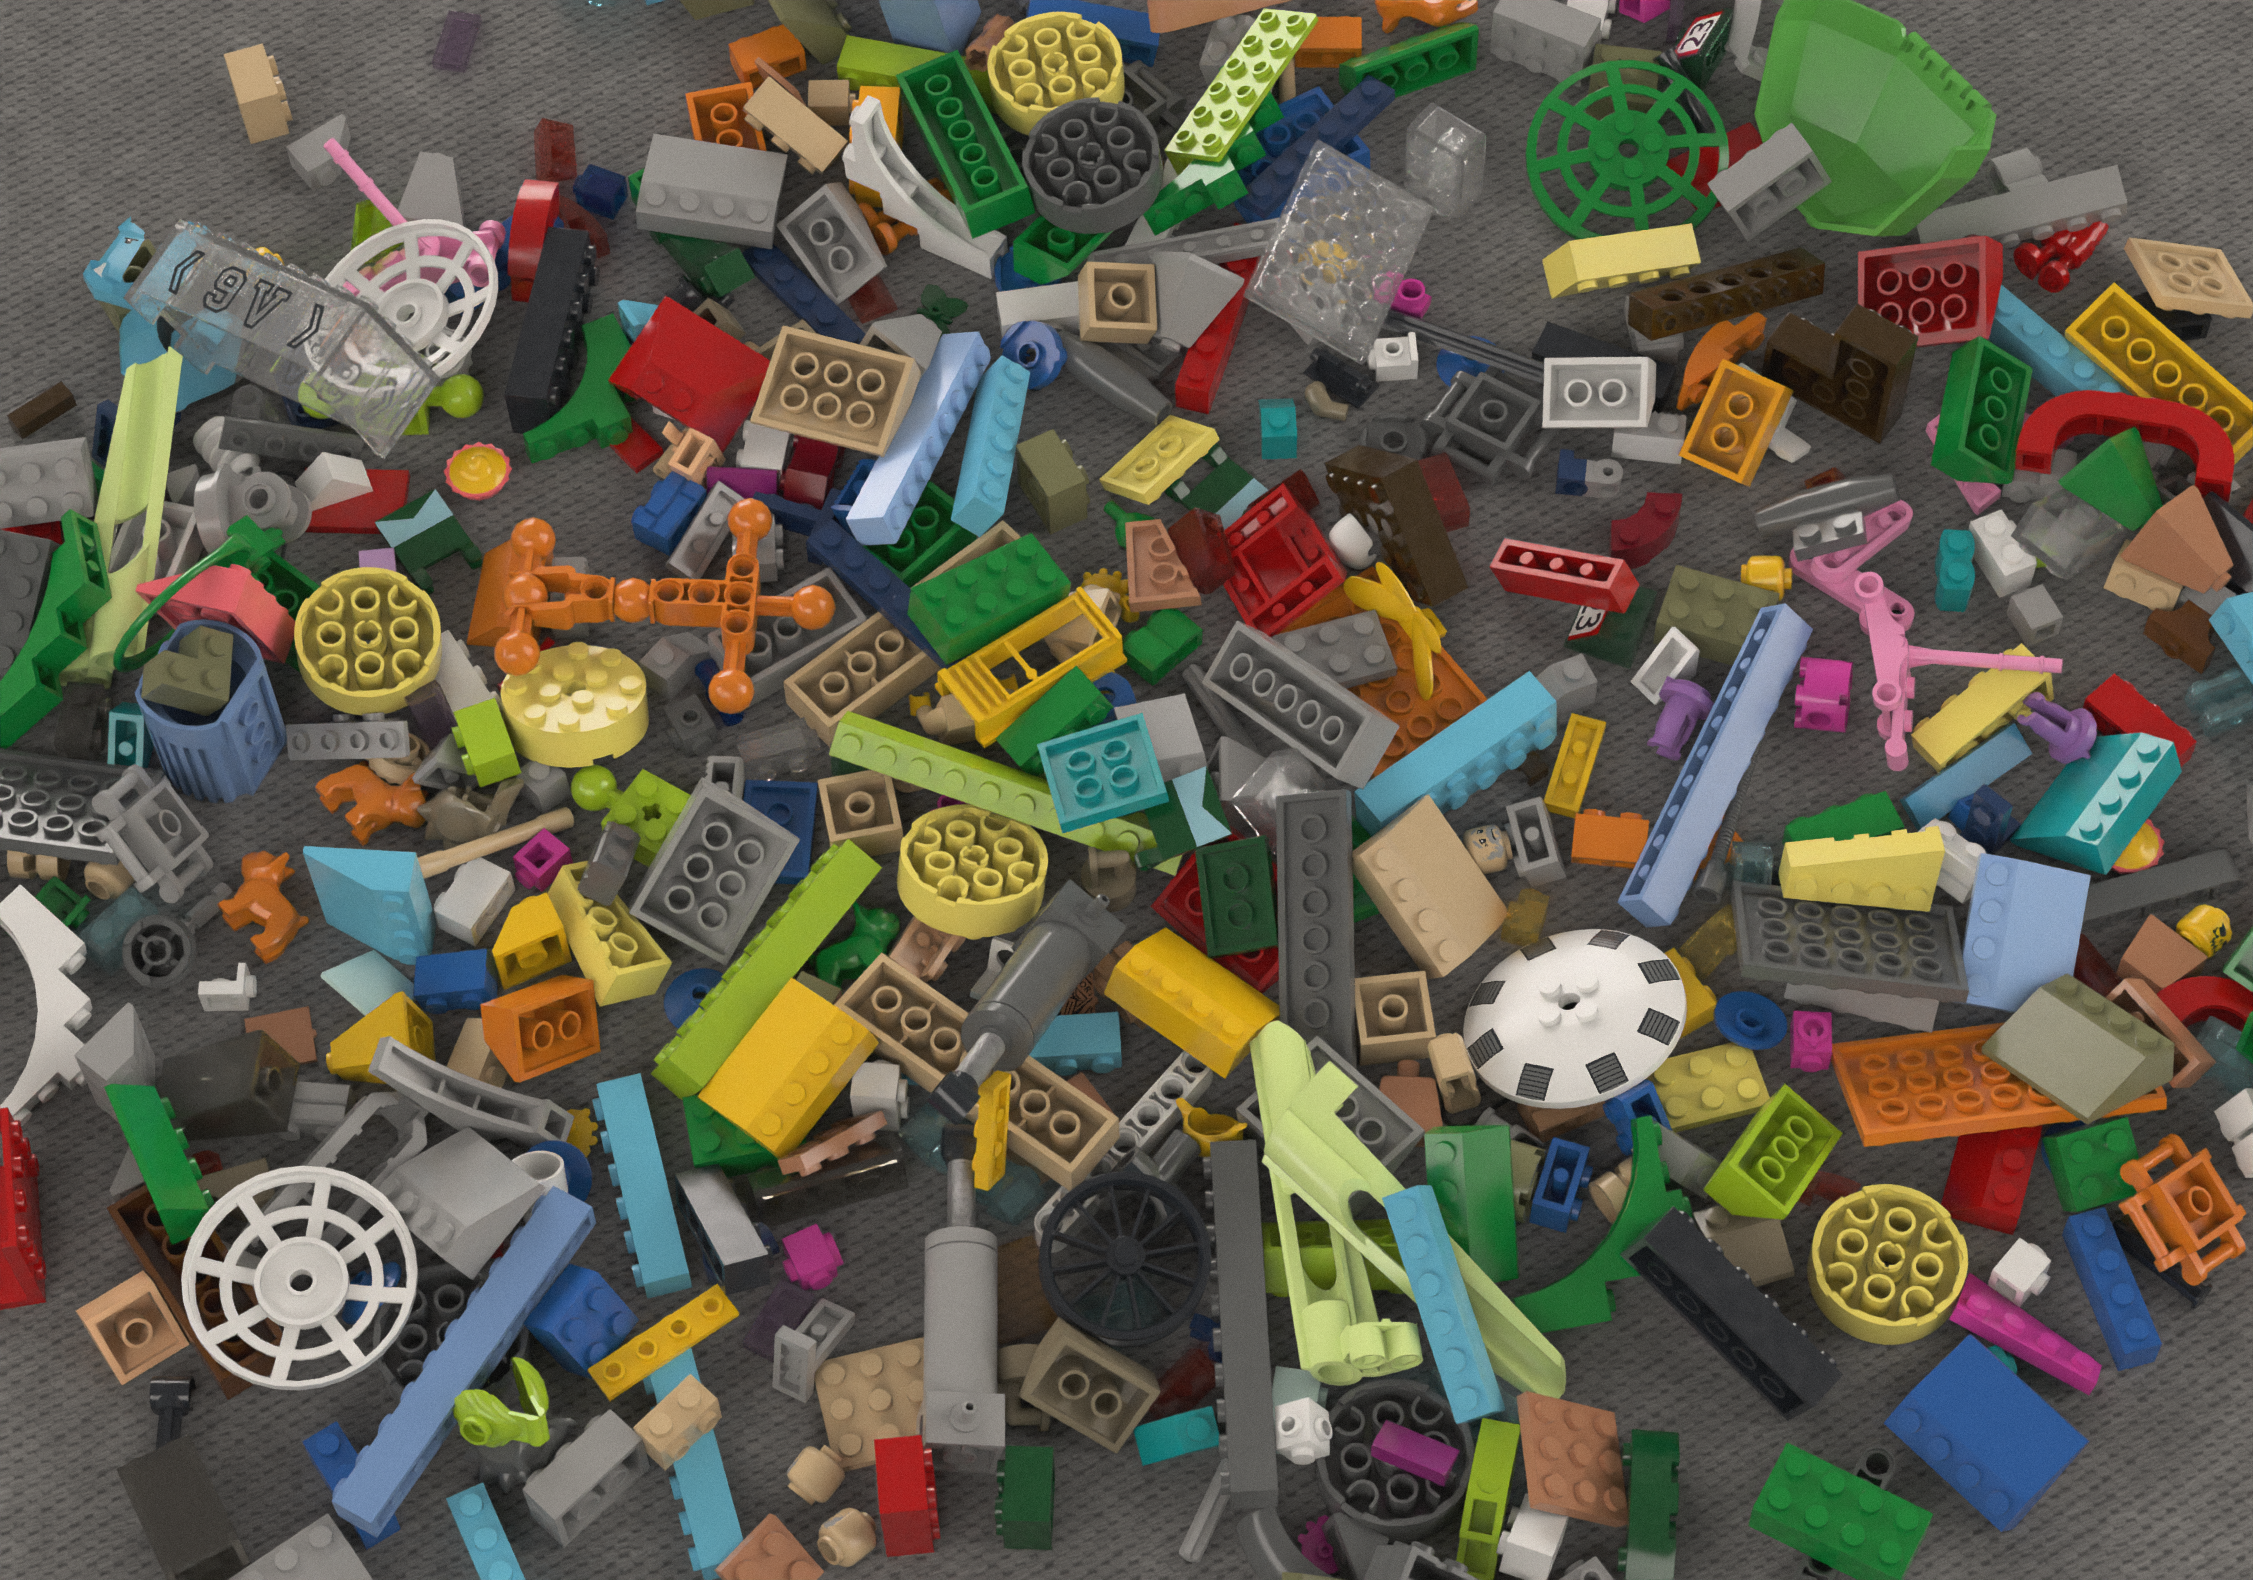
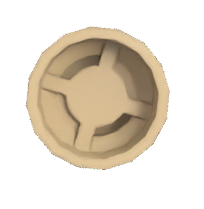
[7,850,71,882]
[1589,1155,1633,1224]

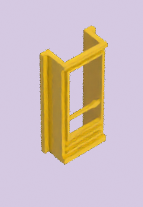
[935,586,1127,748]

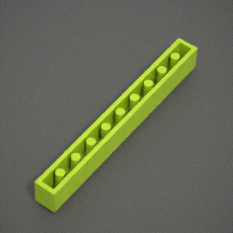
[829,711,1184,876]

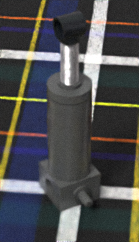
[926,879,1126,1126]

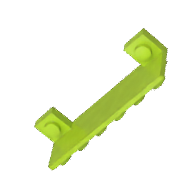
[1164,8,1318,176]

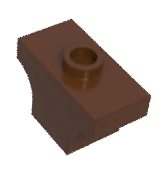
[2143,599,2216,674]

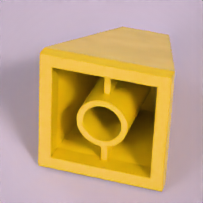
[326,991,436,1084]

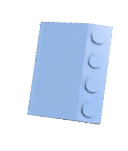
[1955,853,2091,1013]

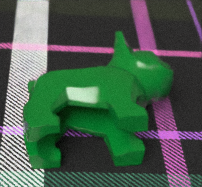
[808,901,900,995]

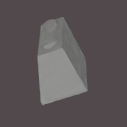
[398,151,466,248]

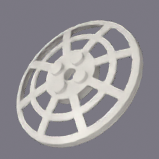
[306,219,498,399]
[181,1166,418,1391]

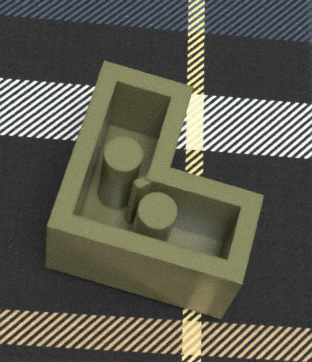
[141,625,233,716]

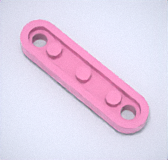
[1811,500,1913,583]
[1789,547,1915,631]

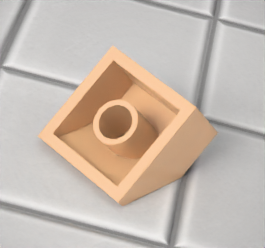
[76,1270,189,1385]

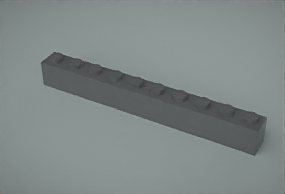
[1203,1140,1278,1509]

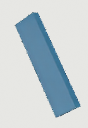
[1900,723,2032,831]

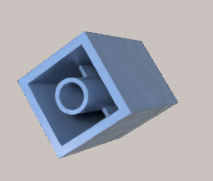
[878,0,981,55]

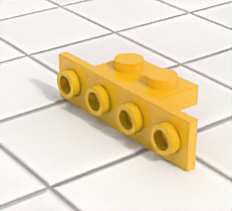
[587,1284,739,1401]

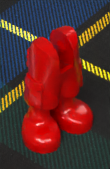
[2013,221,2109,293]

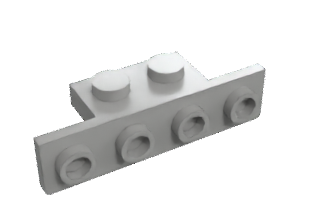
[286,712,410,760]

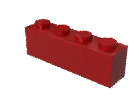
[1489,538,1640,614]

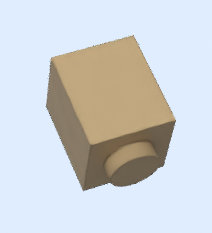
[808,80,857,126]

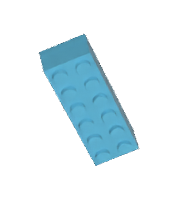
[1354,671,1557,836]

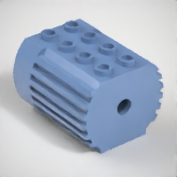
[134,619,287,803]

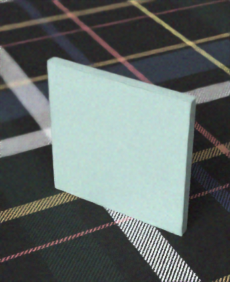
[320,950,416,1016]

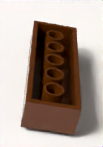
[107,1184,283,1400]

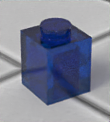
[573,163,629,220]

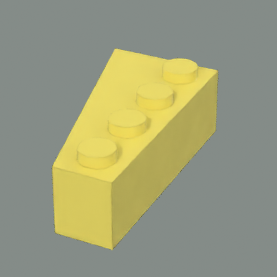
[1542,223,1701,298]
[1911,643,2054,773]
[1778,826,1945,912]
[547,861,672,1007]

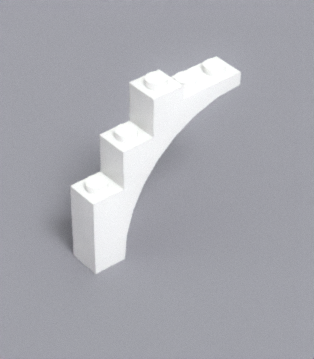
[842,95,1008,279]
[0,885,93,1126]

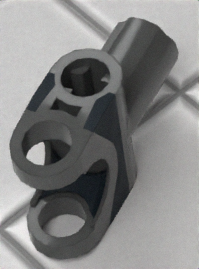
[1095,1130,1201,1248]

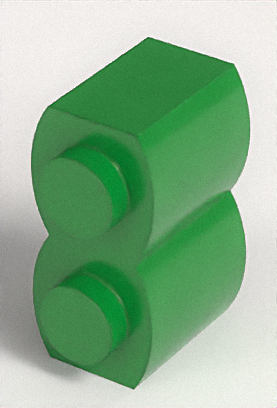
[1122,608,1203,686]

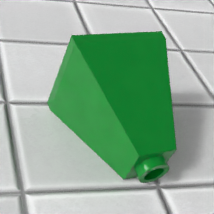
[2058,427,2163,532]

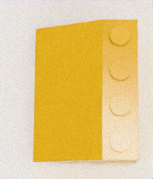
[1104,927,1280,1079]
[697,977,879,1159]

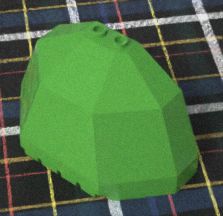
[1754,0,1996,237]

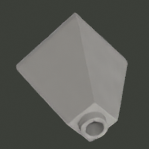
[1152,251,1245,353]
[859,314,942,381]
[1207,736,1306,828]

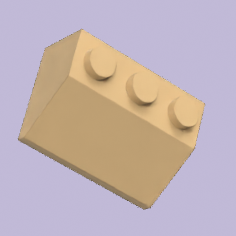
[743,76,848,175]

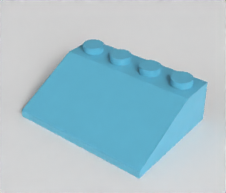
[303,846,437,965]

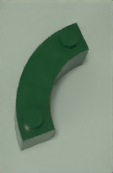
[649,231,755,298]
[1617,1429,1680,1580]

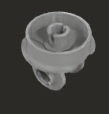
[194,464,312,554]

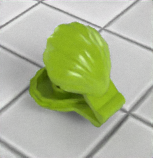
[453,1357,550,1448]

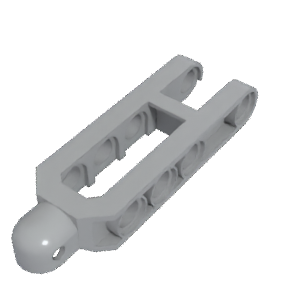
[240,1090,429,1286]

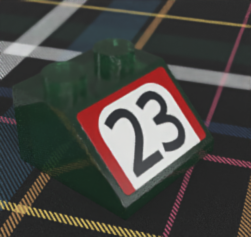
[1663,8,1733,91]
[1563,586,1657,669]

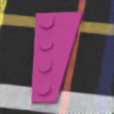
[1949,1272,2102,1395]

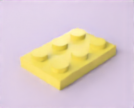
[1099,415,1220,505]
[1646,1042,1770,1133]

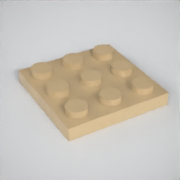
[2124,237,2253,319]
[814,1337,924,1472]

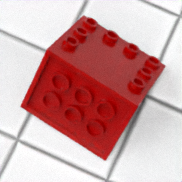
[0,1107,47,1310]

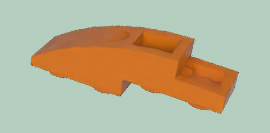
[1676,312,1767,411]

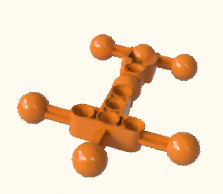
[494,498,836,714]

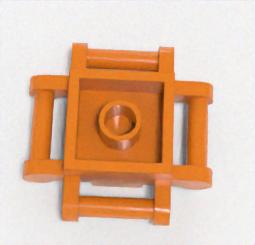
[2118,1133,2247,1286]

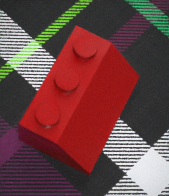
[1941,1125,2043,1235]

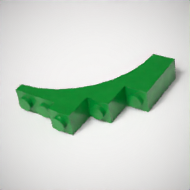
[1143,65,1284,236]
[1509,1115,1692,1333]

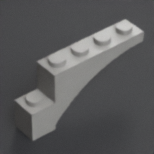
[368,1036,574,1151]

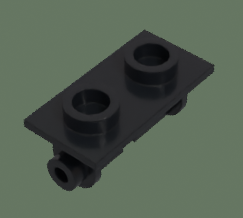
[1303,347,1379,409]

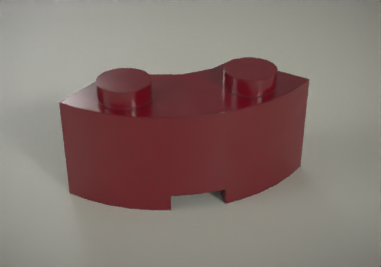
[779,435,846,510]
[1609,492,1683,570]

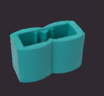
[1934,529,1975,612]

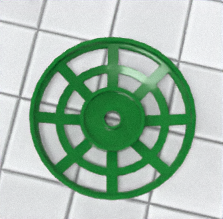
[1525,60,1729,240]

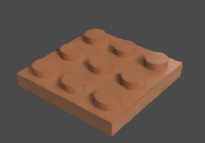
[1516,1391,1628,1527]

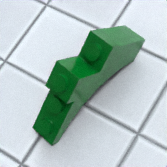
[523,313,636,464]

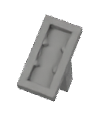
[772,1298,855,1403]

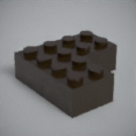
[1761,303,1919,444]
[1324,445,1469,607]

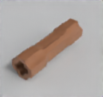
[964,14,1015,72]

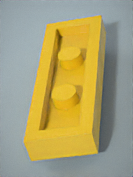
[1544,713,1606,819]
[972,1070,1011,1191]

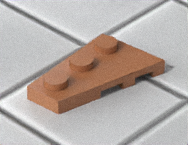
[1125,519,1202,612]
[778,1110,888,1176]

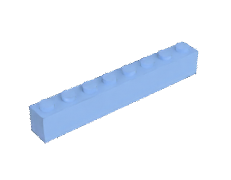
[846,331,991,546]

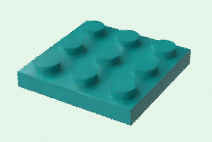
[1037,712,1169,833]

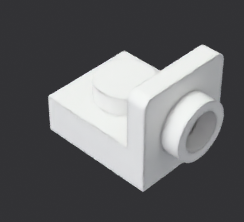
[198,963,257,1011]

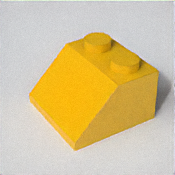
[492,892,572,990]

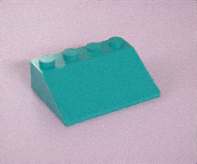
[2010,732,2182,875]

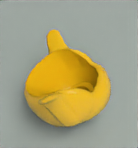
[1176,1098,1248,1157]

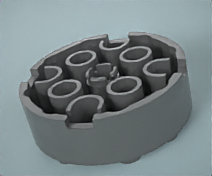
[1022,97,1163,234]
[373,1263,534,1424]
[1315,1378,1474,1544]

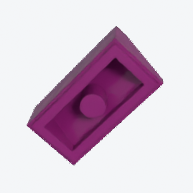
[707,466,779,499]
[1371,1420,1460,1486]

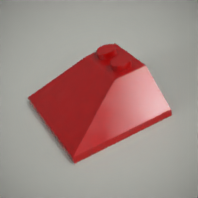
[608,296,770,454]
[1201,483,1347,638]

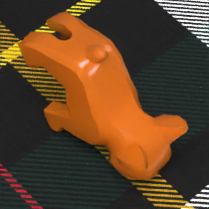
[1374,0,1478,34]
[315,760,429,846]
[218,850,309,964]

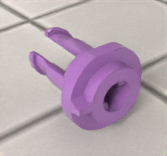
[1647,676,1714,760]
[2017,692,2097,764]

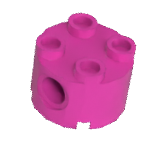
[1794,657,1853,733]

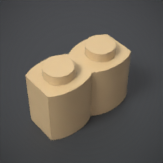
[1427,1033,1481,1114]

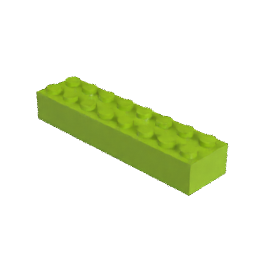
[651,839,882,1100]

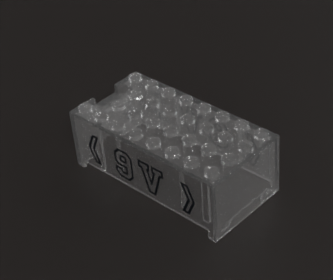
[123,219,441,459]

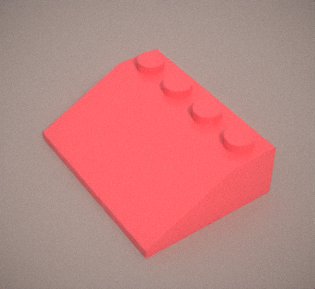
[135,564,295,664]

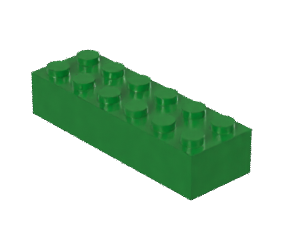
[896,49,1035,239]

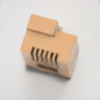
[662,421,726,490]

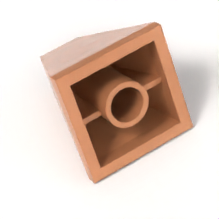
[2120,485,2233,594]

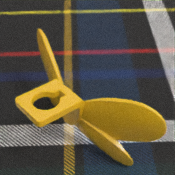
[1343,562,1447,700]

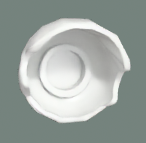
[1329,513,1377,570]

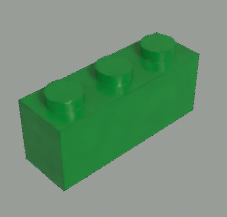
[995,665,1114,776]
[1782,791,1905,846]

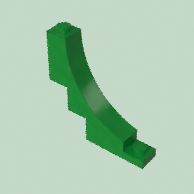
[0,509,112,749]

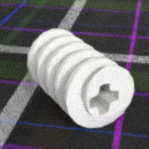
[193,416,262,477]

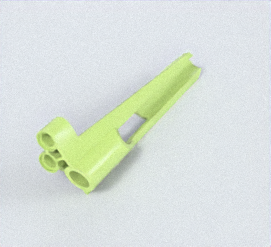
[59,346,183,689]
[1249,1020,1423,1386]
[1261,1061,1566,1399]

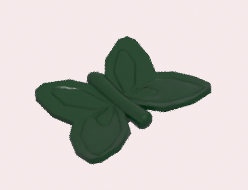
[916,284,969,342]

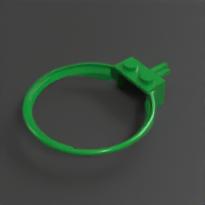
[113,515,286,672]

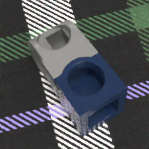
[1555,449,1623,498]

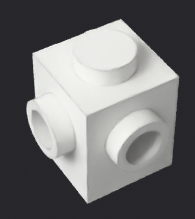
[1988,1238,2051,1307]
[1275,1397,1332,1465]

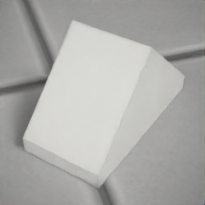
[295,452,373,511]
[1630,627,1700,705]

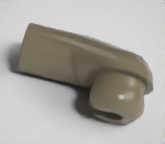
[1305,381,1349,422]

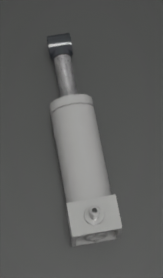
[916,1123,1005,1474]

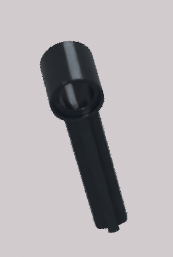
[149,1376,196,1525]

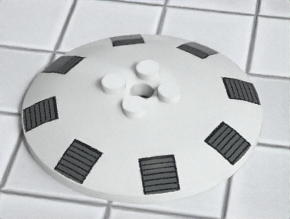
[1463,929,1687,1109]

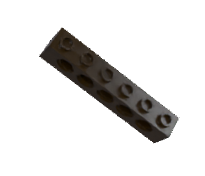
[1628,247,1825,341]

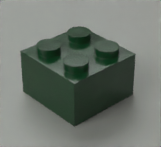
[995,1446,1055,1550]

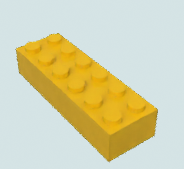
[2065,282,2253,464]

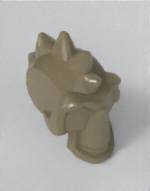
[417,778,524,850]

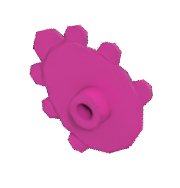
[1298,1515,1338,1574]

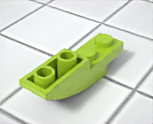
[1456,1418,1521,1580]

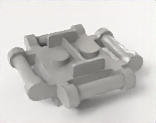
[92,765,213,903]

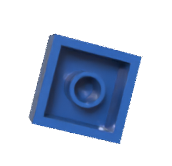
[523,1263,639,1380]

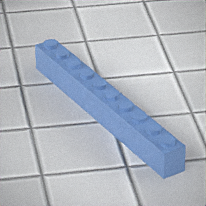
[1617,603,1813,928]
[332,1186,596,1538]

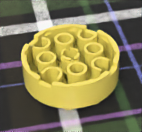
[987,12,1125,136]
[294,567,442,716]
[501,642,649,768]
[897,804,1048,940]
[1807,1184,1968,1345]

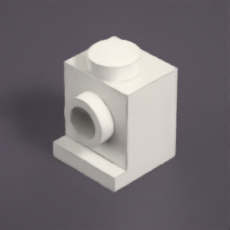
[1367,332,1418,382]

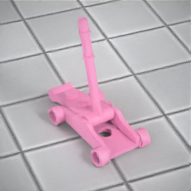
[323,138,506,316]
[1854,572,2063,771]

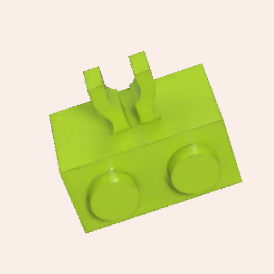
[451,698,521,787]

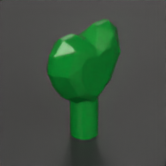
[1103,500,1155,549]

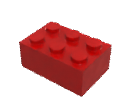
[874,1435,941,1557]

